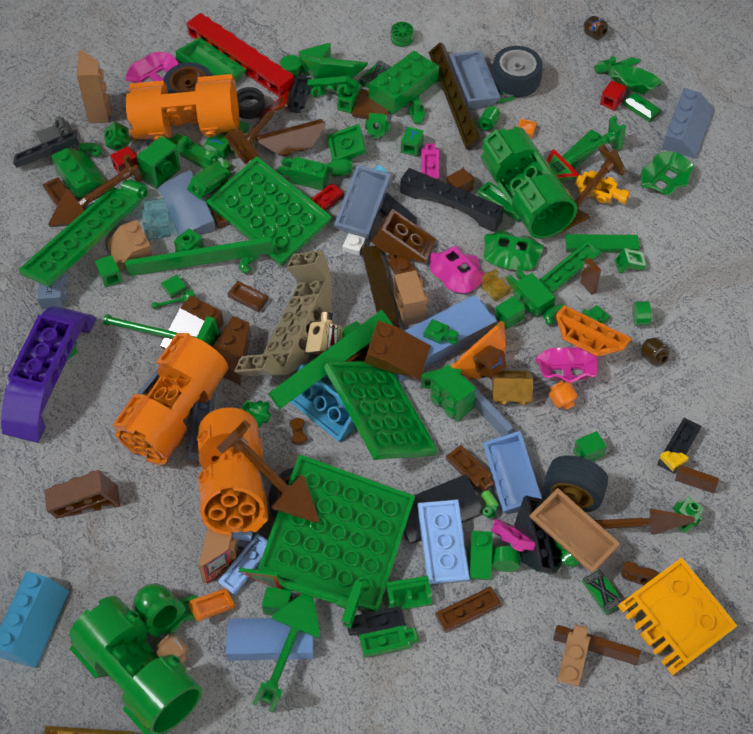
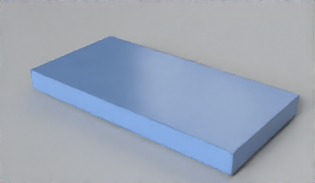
[417,500,470,584]

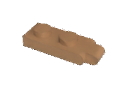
[558,624,590,687]

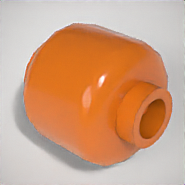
[549,380,578,410]

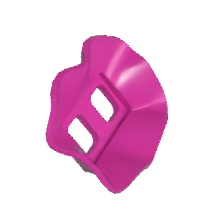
[125,52,179,83]
[429,246,487,293]
[535,347,599,383]

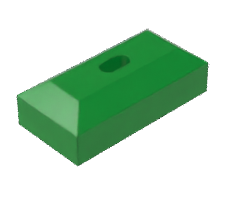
[623,92,661,123]

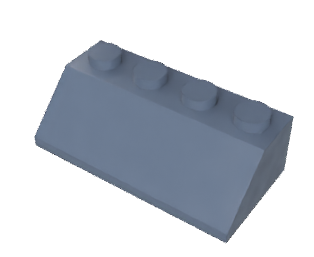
[662,88,714,159]

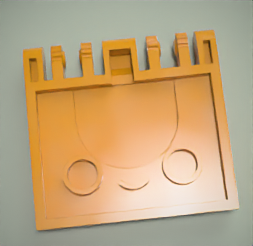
[617,557,737,676]

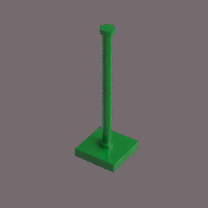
[103,314,220,347]

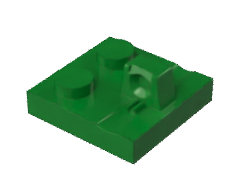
[327,123,367,160]

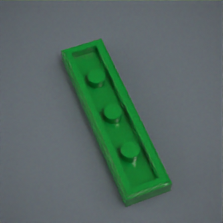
[565,234,639,253]
[539,240,601,294]

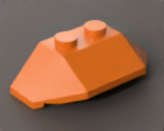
[556,305,632,356]
[451,321,506,379]

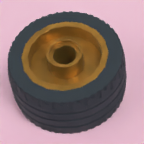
[543,455,608,512]

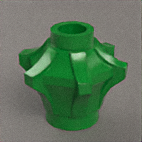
[241,400,271,429]

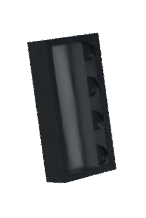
[404,474,483,544]

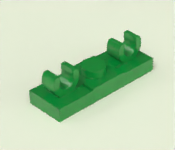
[307,76,358,98]

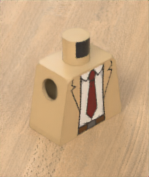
[305,312,343,355]

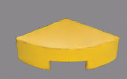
[659,451,689,471]

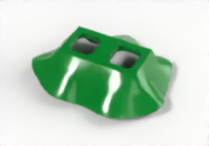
[609,65,663,95]
[641,151,694,195]
[484,231,544,271]

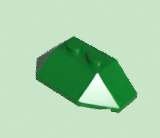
[299,55,368,79]

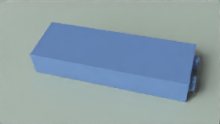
[394,295,496,381]

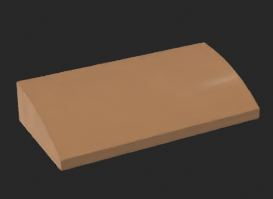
[529,488,620,573]

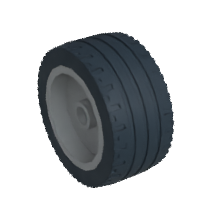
[491,45,543,97]

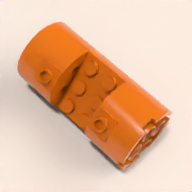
[126,74,239,141]
[112,332,228,465]
[197,407,268,535]

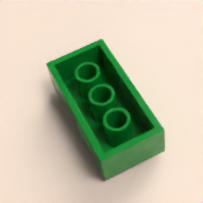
[369,51,439,114]

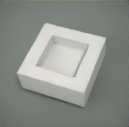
[342,233,366,255]

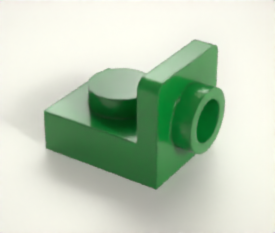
[615,248,647,274]
[582,305,610,324]

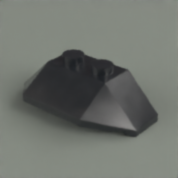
[514,495,563,575]

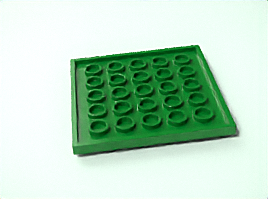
[257,454,415,612]

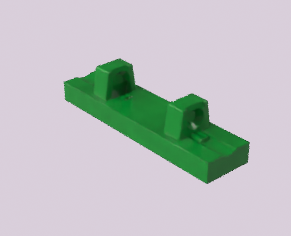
[169,133,231,170]

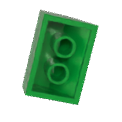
[51,148,107,201]

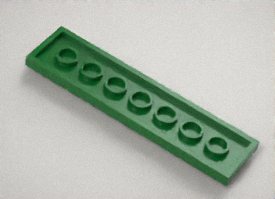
[19,187,141,287]

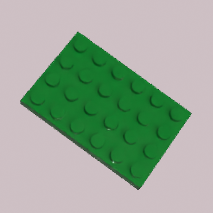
[206,156,332,266]
[324,361,438,460]

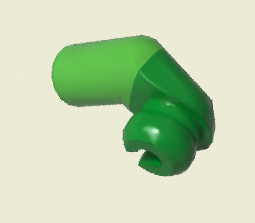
[481,490,499,519]

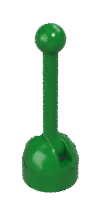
[151,289,195,309]

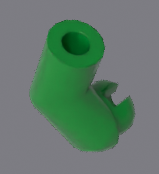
[79,143,102,157]
[238,256,259,274]
[543,304,564,325]

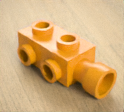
[576,171,630,204]

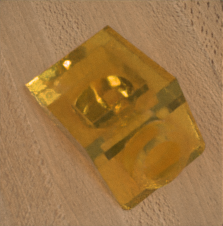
[481,268,510,302]

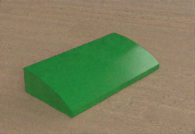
[175,37,246,83]

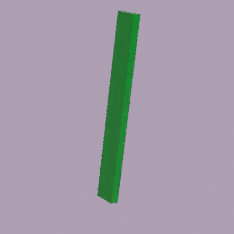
[125,237,274,276]
[268,310,393,410]

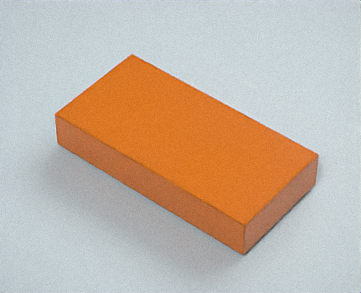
[188,588,235,622]

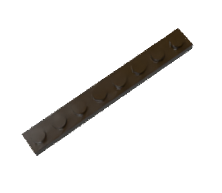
[428,42,482,151]

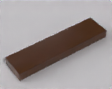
[553,625,641,666]

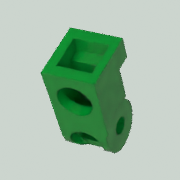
[337,84,362,114]

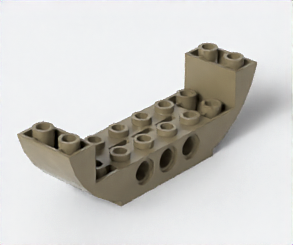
[234,250,332,377]

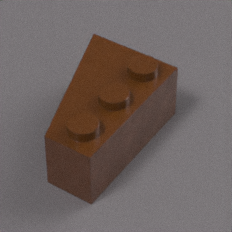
[213,316,251,385]
[44,470,120,519]

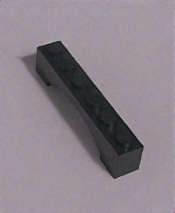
[400,168,504,233]

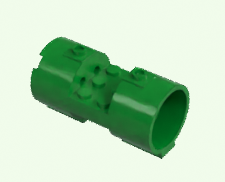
[480,126,577,239]
[69,596,203,734]

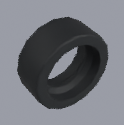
[237,87,265,119]

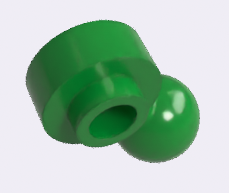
[554,540,580,568]

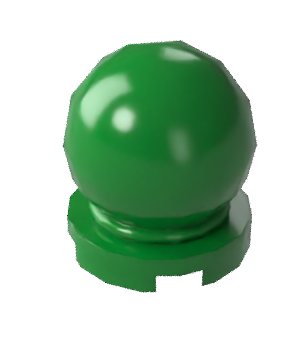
[132,583,186,637]

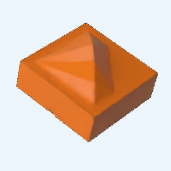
[518,119,537,138]

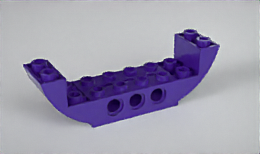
[1,306,97,443]

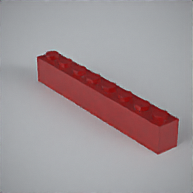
[186,13,294,97]

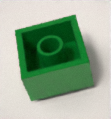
[137,136,181,189]
[430,364,476,422]

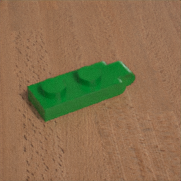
[359,625,419,658]

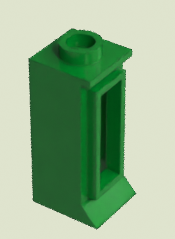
[187,161,232,200]

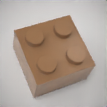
[394,270,428,326]

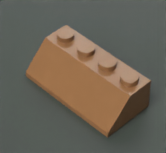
[77,50,112,124]

